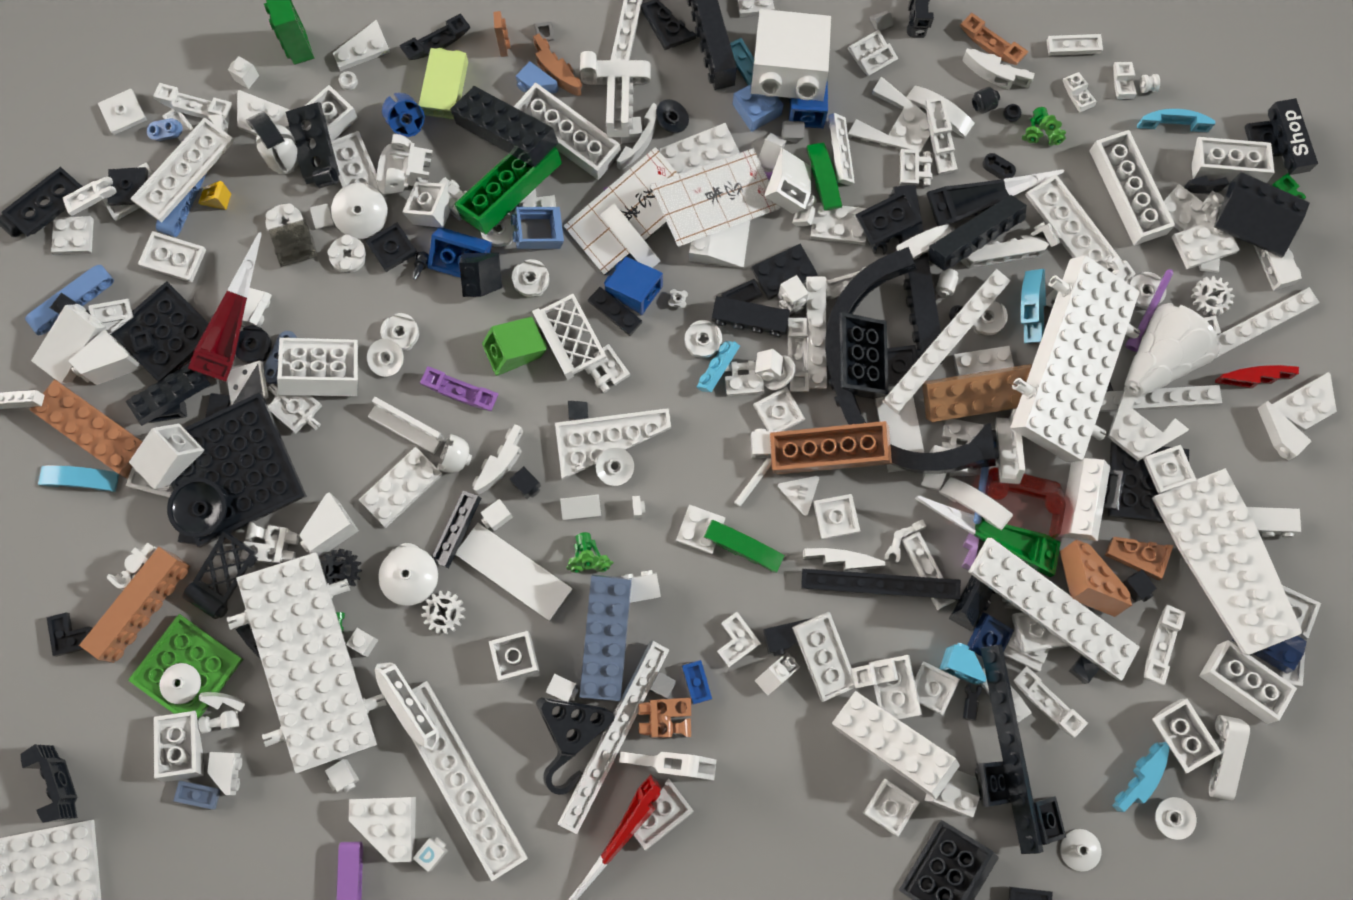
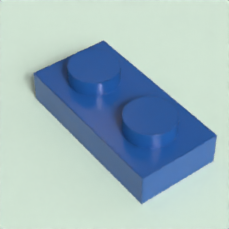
[682,660,712,705]

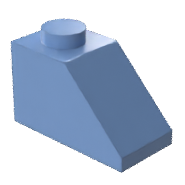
[516,61,558,94]

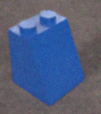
[788,81,828,129]
[604,257,663,315]

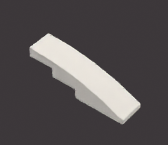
[925,96,958,175]
[803,548,885,571]

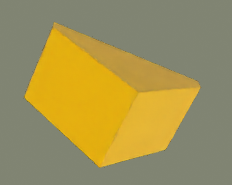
[198,181,231,210]

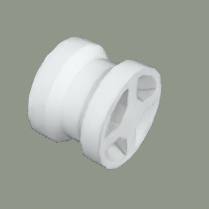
[1139,74,1160,93]

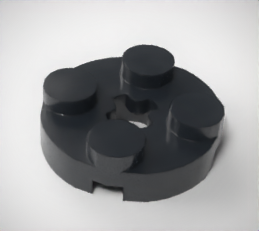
[235,325,272,363]

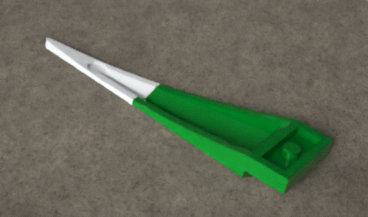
[915,496,1061,577]

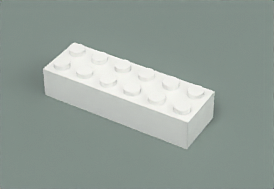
[514,82,621,180]
[1089,130,1175,246]
[832,691,960,799]

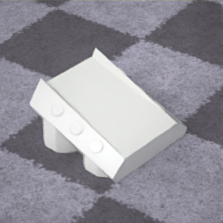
[241,288,272,326]

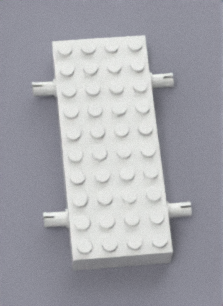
[1010,255,1140,462]
[227,552,386,773]

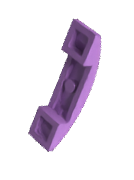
[420,366,499,412]

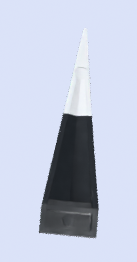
[926,169,1064,227]

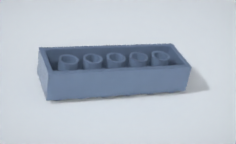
[580,574,632,701]

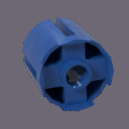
[382,93,425,137]

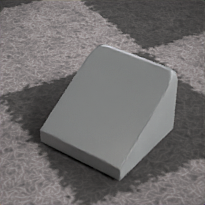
[534,21,554,40]
[782,121,805,143]

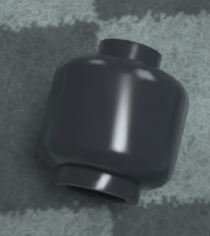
[972,87,1000,114]

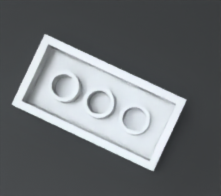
[1199,640,1297,724]

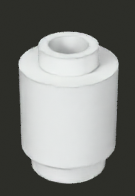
[935,269,959,298]

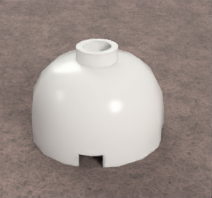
[438,434,472,473]

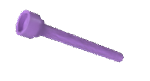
[1125,269,1173,352]

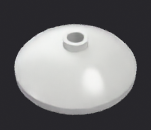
[331,183,388,239]
[378,547,438,606]

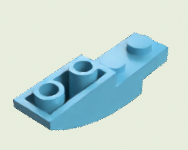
[1021,269,1046,344]
[1112,742,1169,812]

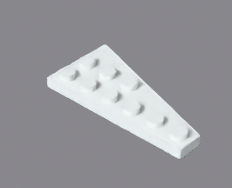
[555,408,671,480]

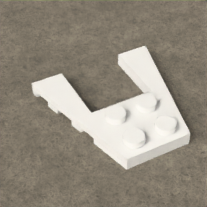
[848,77,930,154]

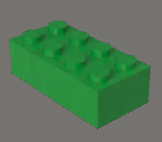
[264,0,315,65]

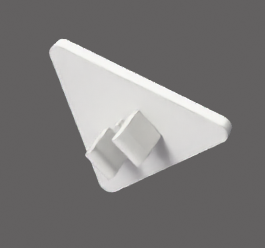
[778,476,819,516]

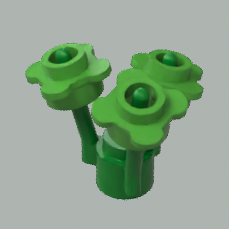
[1022,107,1066,146]
[566,532,614,573]

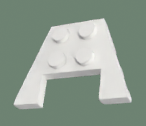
[1107,386,1189,461]

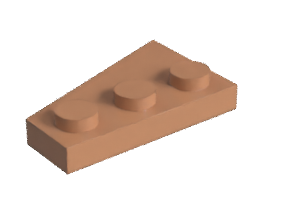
[493,11,511,57]

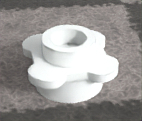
[668,289,688,308]

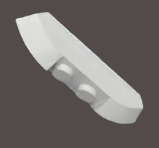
[961,235,1049,268]
[375,662,439,750]

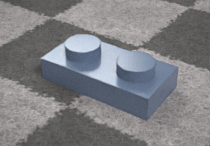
[173,781,221,809]

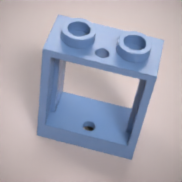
[511,207,564,249]

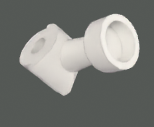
[198,710,239,734]

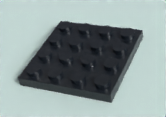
[112,281,209,382]
[1108,441,1189,523]

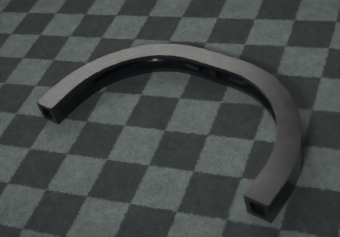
[825,247,985,474]

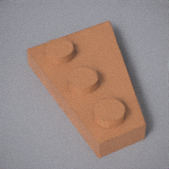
[1105,537,1174,581]

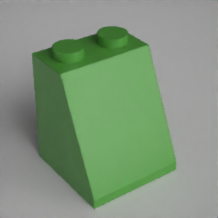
[482,317,547,376]

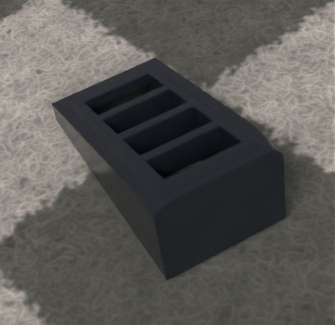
[149,401,187,423]

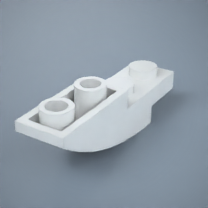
[962,48,1035,90]
[472,424,523,495]

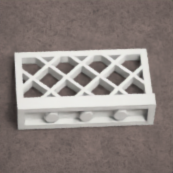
[532,294,607,380]

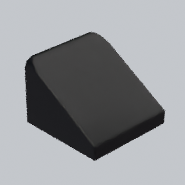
[568,400,588,421]

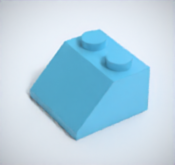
[939,643,987,685]

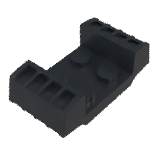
[20,744,78,823]

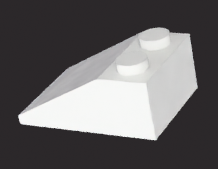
[154,711,204,782]

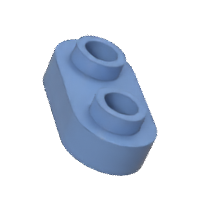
[147,118,183,141]

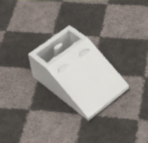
[764,148,811,214]

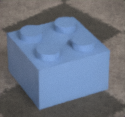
[732,84,783,132]

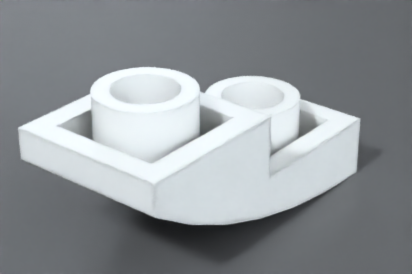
[1063,72,1097,112]

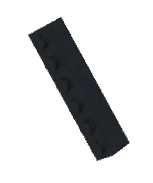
[929,195,1027,271]

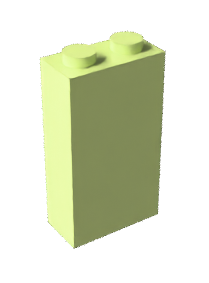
[419,48,468,119]

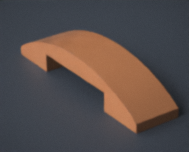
[960,12,1028,65]

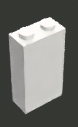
[31,304,106,384]

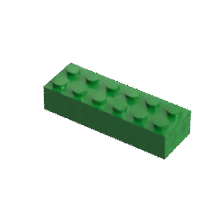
[454,147,562,235]

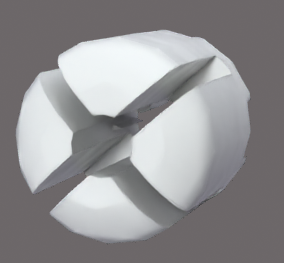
[256,125,299,174]

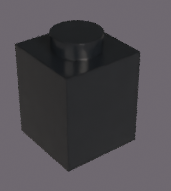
[510,466,541,499]
[1122,570,1157,602]

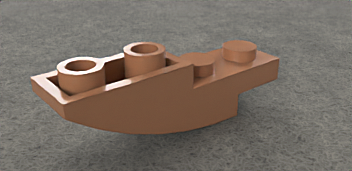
[533,33,582,96]

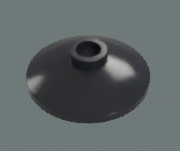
[656,99,689,133]

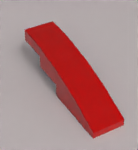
[1215,365,1299,388]

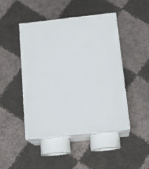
[751,9,831,101]

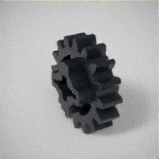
[320,549,362,587]

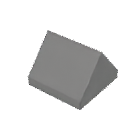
[869,11,893,31]

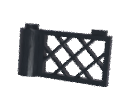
[182,531,258,619]

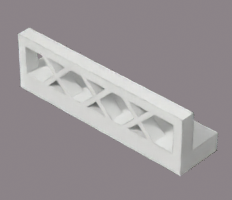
[368,397,444,454]
[994,409,1025,484]

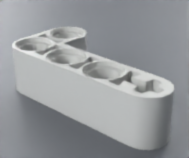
[580,51,651,85]
[1209,715,1250,801]

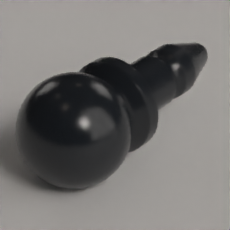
[413,251,429,280]

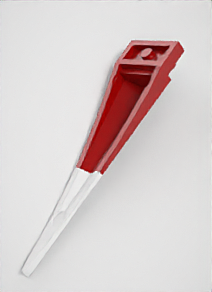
[568,774,661,900]

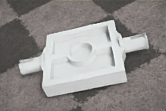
[268,384,322,434]

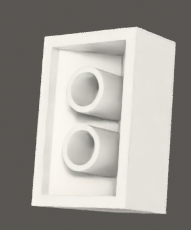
[1152,699,1222,773]

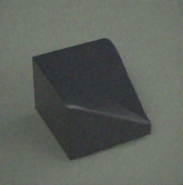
[1069,656,1100,684]

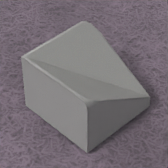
[650,672,677,699]

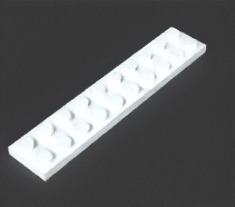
[968,538,1140,681]
[412,681,528,881]

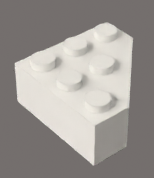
[349,797,416,863]

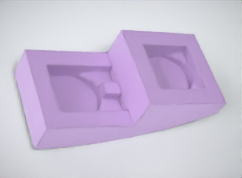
[961,532,979,570]

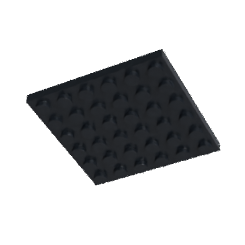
[171,392,307,547]

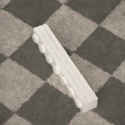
[0,390,45,409]

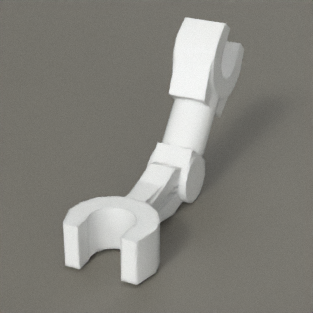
[885,519,926,563]

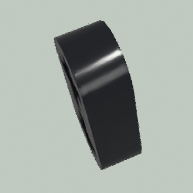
[982,153,1016,179]

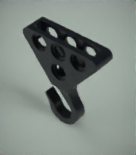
[536,697,615,795]

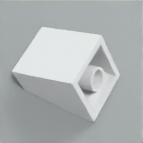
[68,330,143,385]
[129,423,204,489]
[299,492,359,558]
[924,770,980,817]

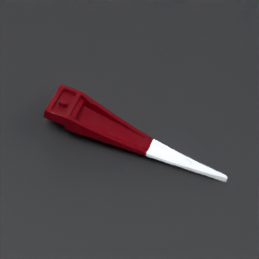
[188,232,261,382]

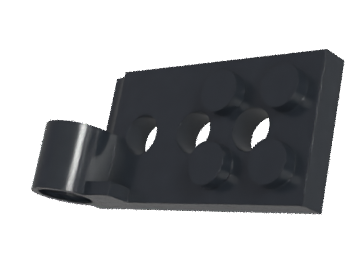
[285,102,340,188]
[0,166,83,237]

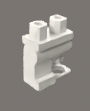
[240,522,300,564]
[107,543,157,590]

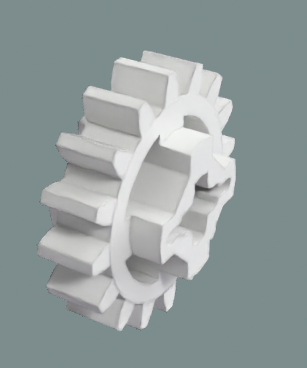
[1191,276,1235,316]
[421,591,466,634]

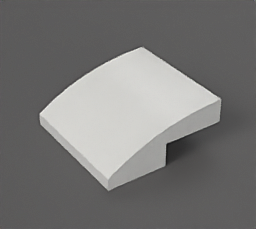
[848,30,898,76]

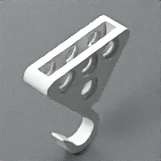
[619,752,717,780]

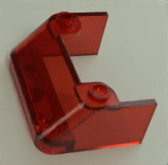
[985,467,1066,538]

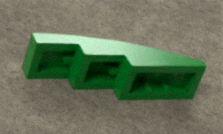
[807,142,842,211]
[704,520,785,573]

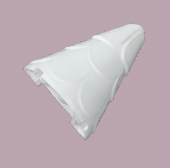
[1124,303,1220,397]

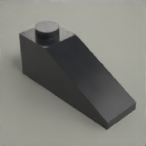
[763,617,815,656]

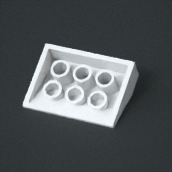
[689,220,750,269]
[277,338,358,396]

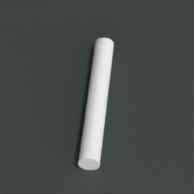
[734,458,772,507]

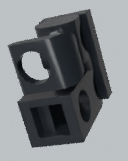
[907,0,934,38]

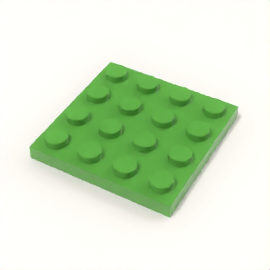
[128,614,244,720]

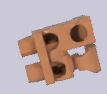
[638,698,691,737]

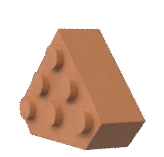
[1060,539,1132,617]

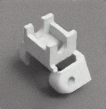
[376,134,433,195]

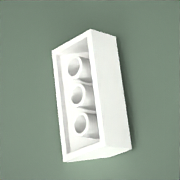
[1192,137,1275,183]
[1058,458,1110,541]

